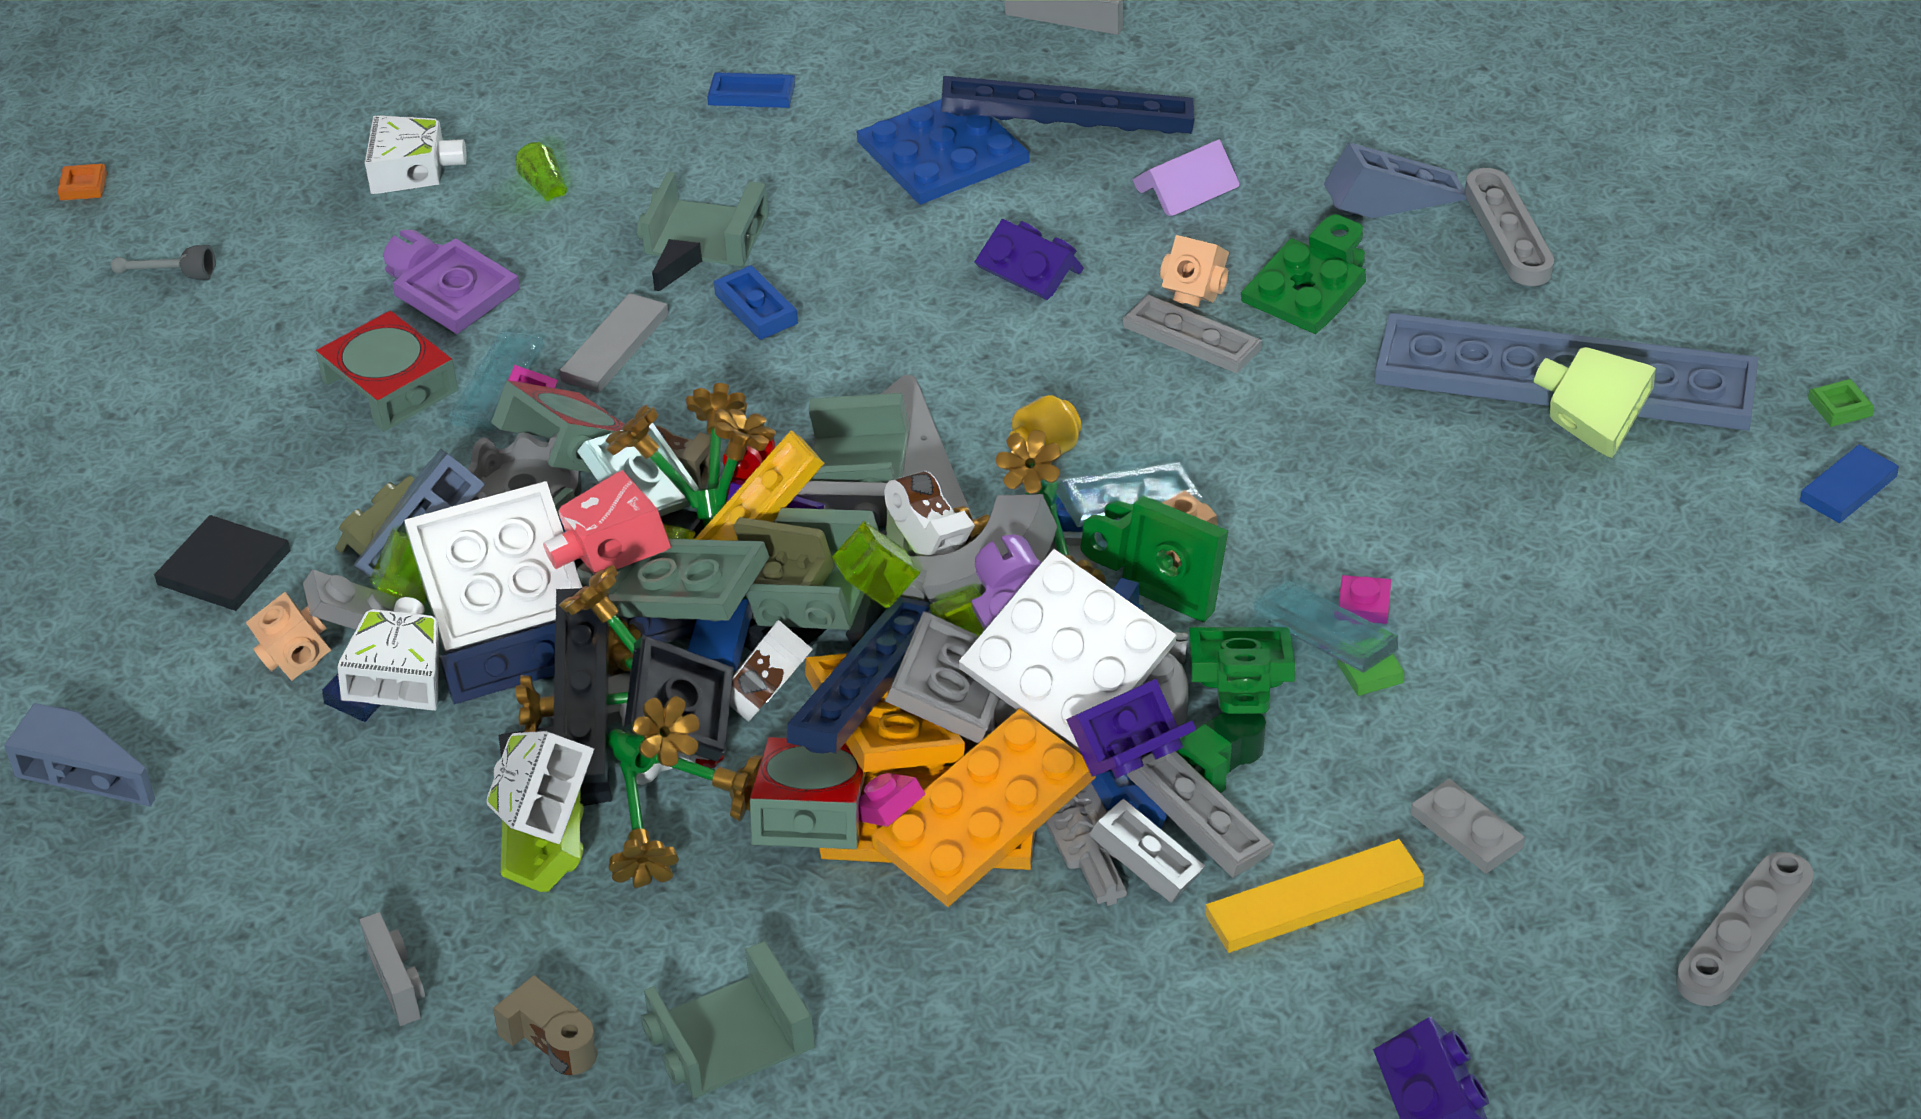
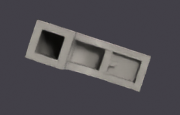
[882,494,1057,617]

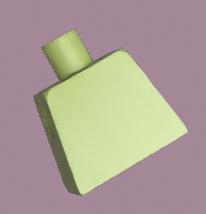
[1534,347,1656,458]

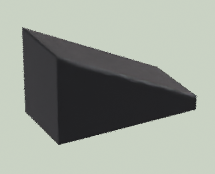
[652,239,702,291]

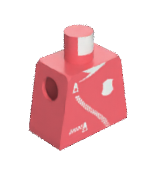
[543,470,671,574]

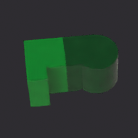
[1176,712,1266,793]

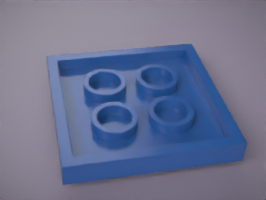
[856,99,1029,205]

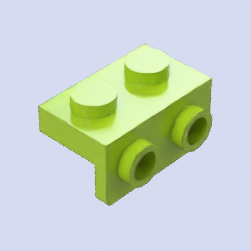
[500,790,584,892]

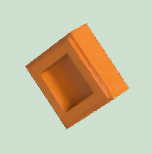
[57,164,107,200]

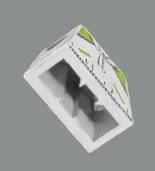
[365,116,467,194]
[338,597,440,711]
[487,731,594,844]

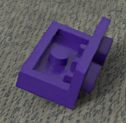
[974,219,1084,300]
[1066,679,1197,779]
[1373,1016,1489,1119]

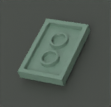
[609,539,769,621]

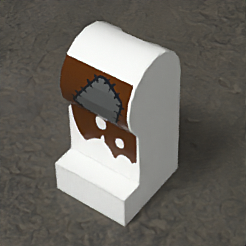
[884,471,975,556]
[730,620,813,722]

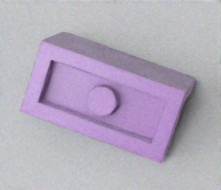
[1132,139,1239,216]

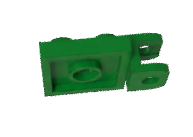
[1241,214,1366,335]
[1080,496,1228,623]
[1189,627,1295,714]

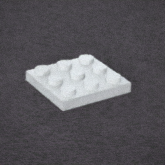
[404,481,582,654]
[959,549,1176,755]

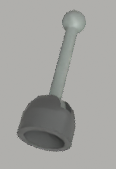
[111,245,216,280]

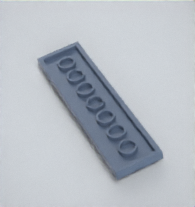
[1375,313,1759,431]

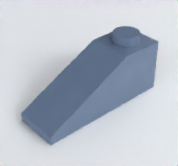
[1324,142,1467,218]
[354,448,485,595]
[4,703,155,807]

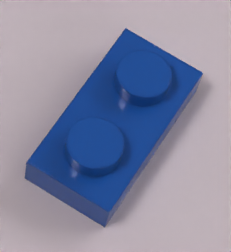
[714,265,798,340]

